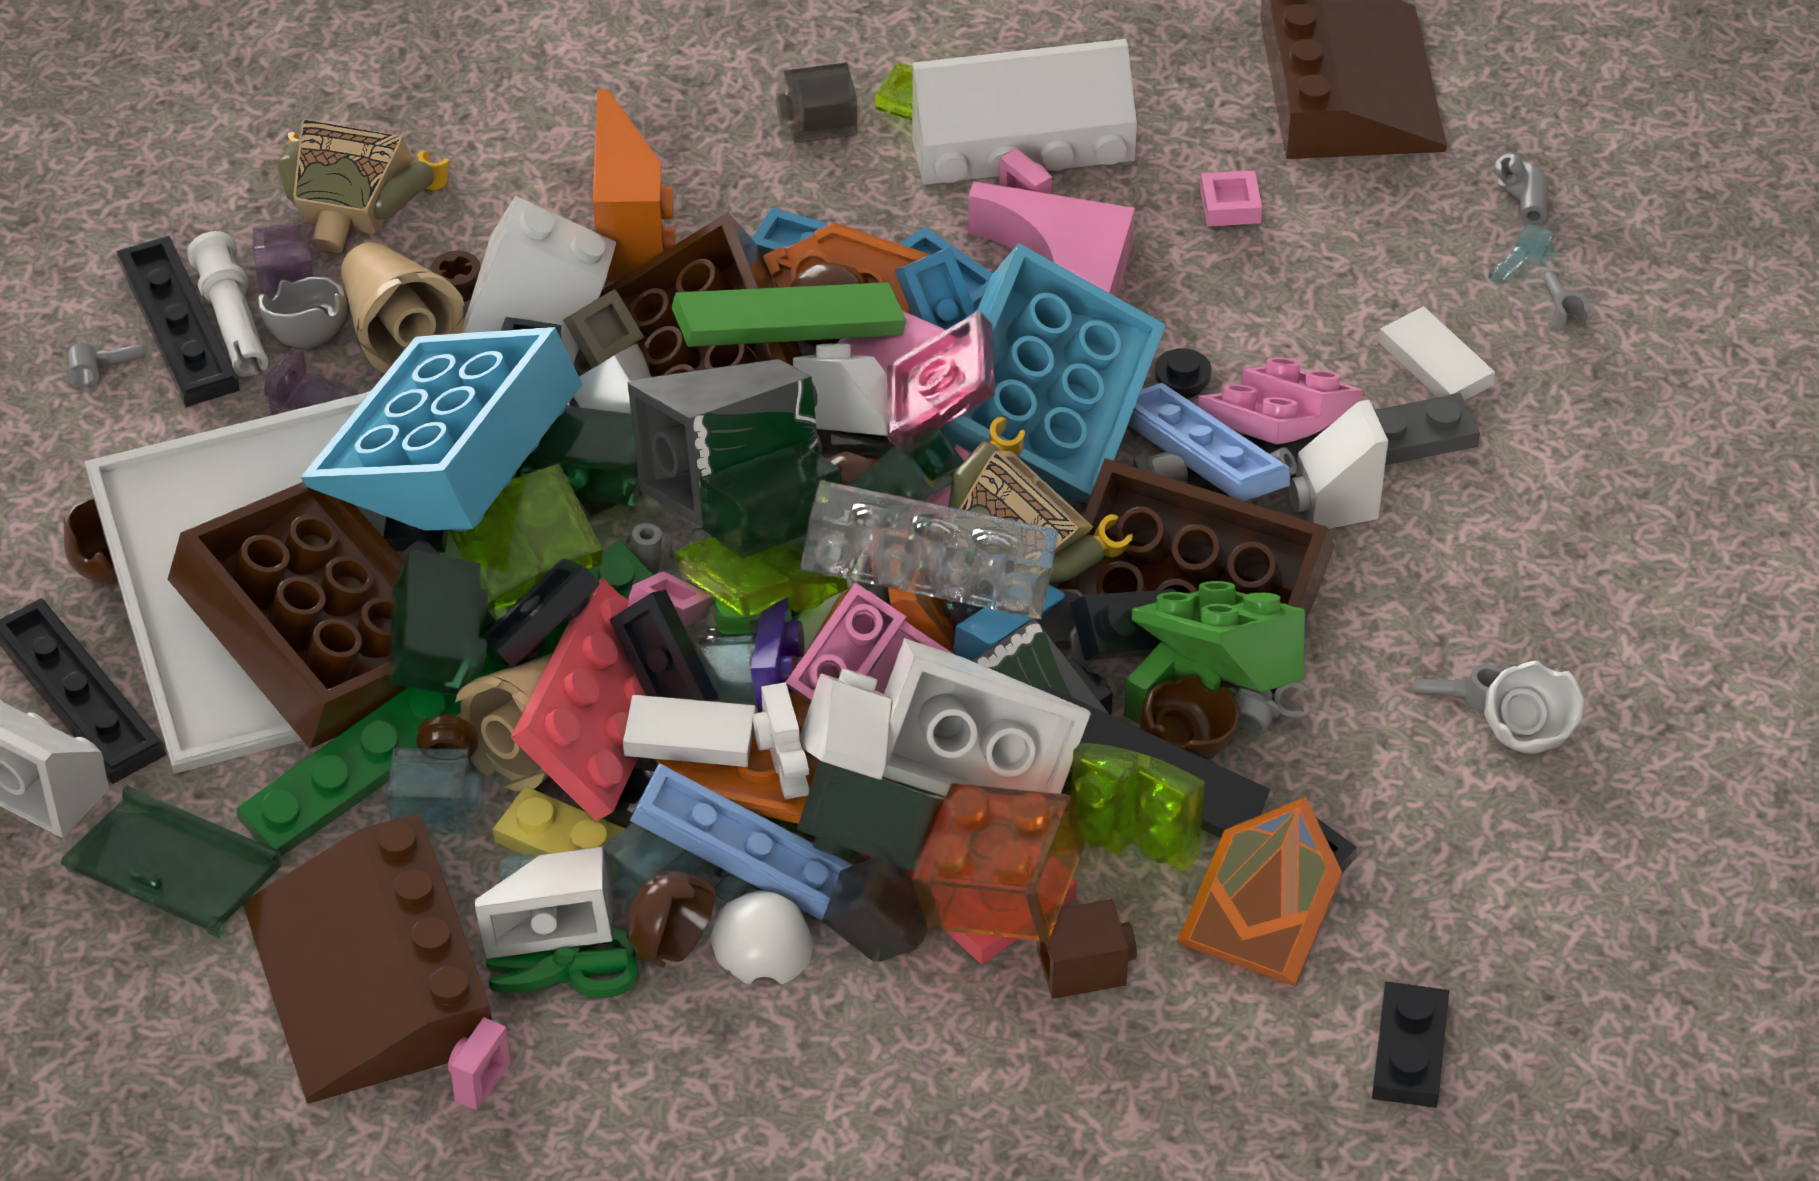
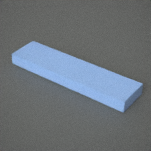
[1128,383,1290,501]
[630,763,882,936]

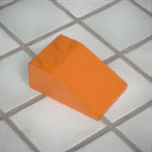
[593,89,676,281]

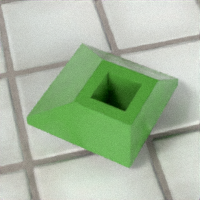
[1132,581,1305,692]

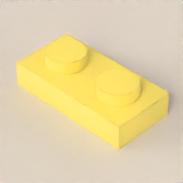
[493,786,633,879]

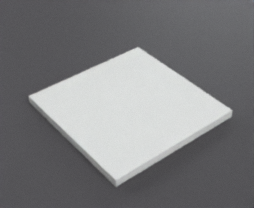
[85,391,507,774]

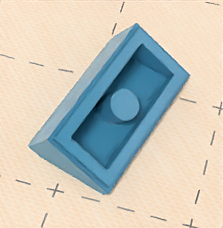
[953,576,1065,661]

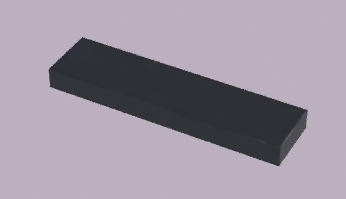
[116,236,240,407]
[0,598,166,784]
[1043,685,1270,838]

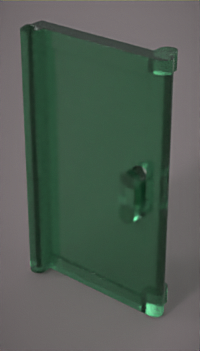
[61,786,281,938]

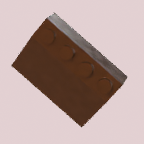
[1260,0,1447,159]
[599,212,803,377]
[1056,458,1334,621]
[167,482,470,749]
[243,813,492,1104]

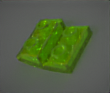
[449,464,603,611]
[674,531,848,618]
[1070,743,1205,873]

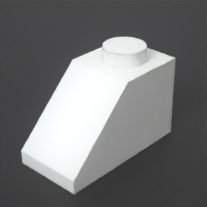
[573,343,651,445]
[793,344,903,436]
[1288,400,1388,529]
[799,668,892,780]
[475,847,612,959]

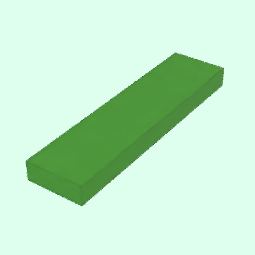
[672,282,907,347]

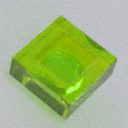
[875,62,913,121]

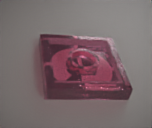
[887,311,995,451]

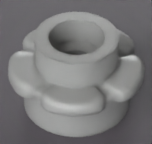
[1229,686,1280,734]

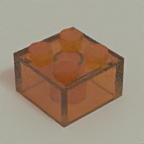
[912,783,1085,942]

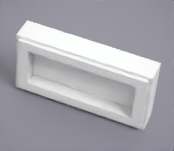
[1378,306,1495,401]
[623,695,756,767]

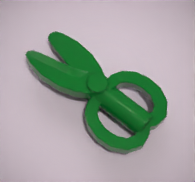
[486,927,639,998]

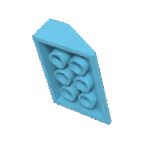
[920,243,1166,504]
[301,327,582,532]

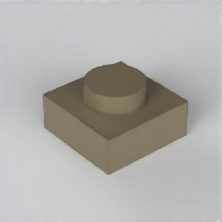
[563,289,644,368]

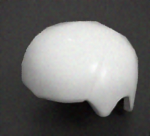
[1484,661,1585,754]
[710,891,815,985]

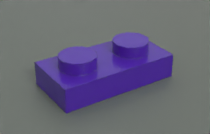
[750,597,804,713]

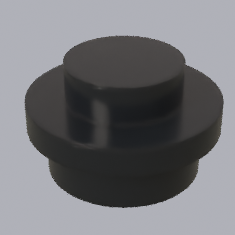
[1155,348,1211,398]

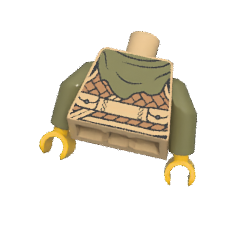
[277,119,450,254]
[946,417,1132,599]

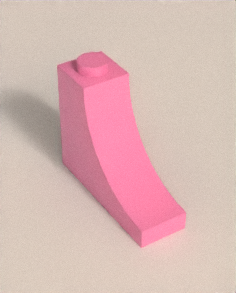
[968,181,1135,297]

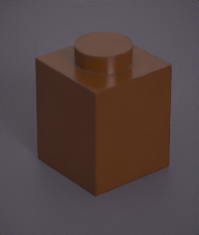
[1037,899,1137,999]

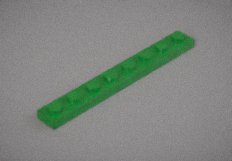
[236,540,653,860]

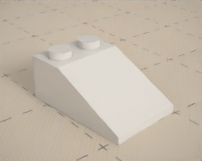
[460,196,616,363]
[882,638,1091,829]

